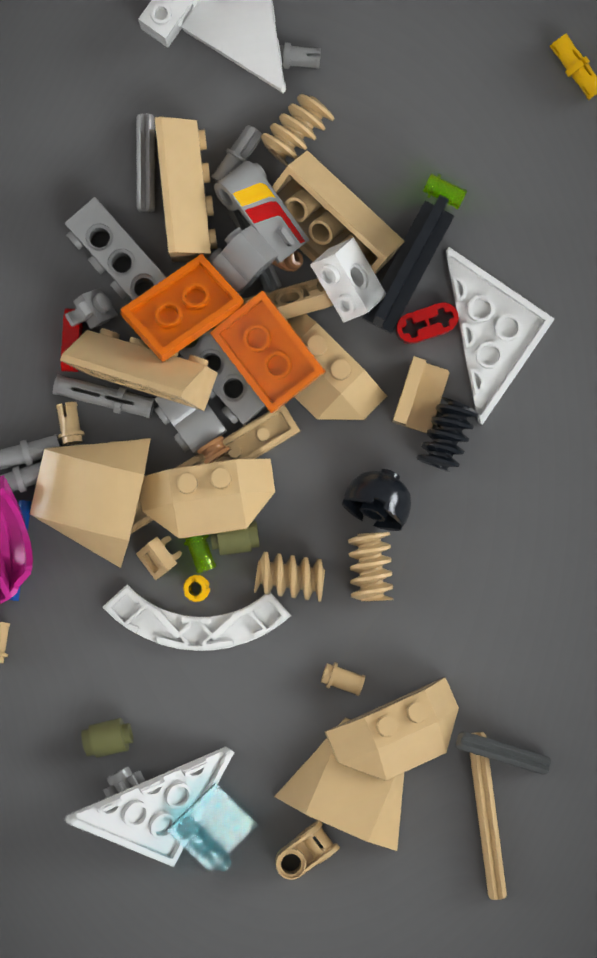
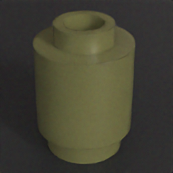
[210,521,260,556]
[81,718,133,758]

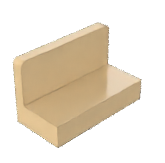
[392,356,449,433]

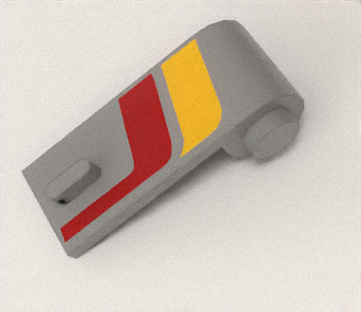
[214,161,309,263]

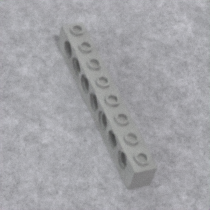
[65,197,266,426]

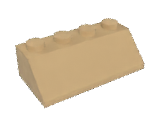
[155,117,217,262]
[272,150,405,275]
[60,328,218,411]

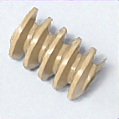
[261,94,335,166]
[348,532,394,601]
[254,551,325,602]

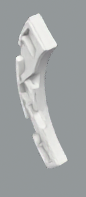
[102,584,292,651]

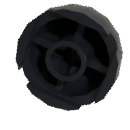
[342,469,411,531]

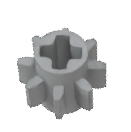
[103,766,145,798]

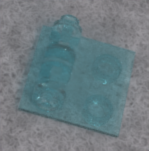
[166,783,258,871]

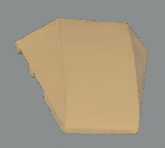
[29,438,151,568]
[274,717,404,851]

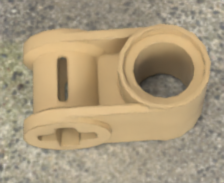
[275,820,340,880]

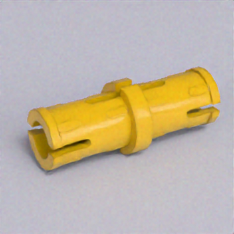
[549,33,597,100]
[183,575,210,602]

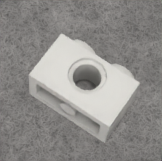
[138,0,199,48]
[310,237,386,322]

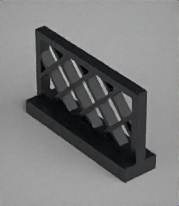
[362,194,454,334]

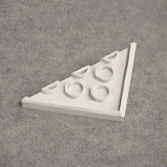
[181,0,286,93]
[445,247,554,425]
[65,747,234,867]

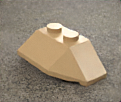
[286,314,387,420]
[140,458,275,539]
[325,677,459,781]

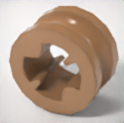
[197,435,231,464]

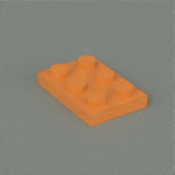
[120,254,244,363]
[209,290,326,413]

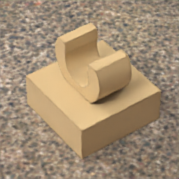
[136,536,182,580]

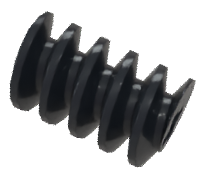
[417,397,479,472]

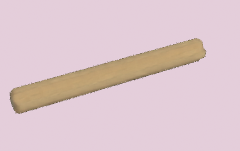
[470,732,507,900]

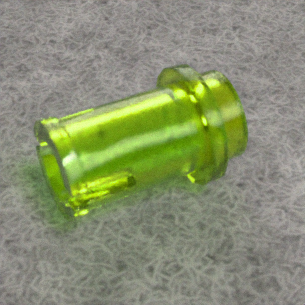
[422,173,467,210]
[183,535,217,574]

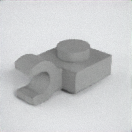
[65,288,118,329]

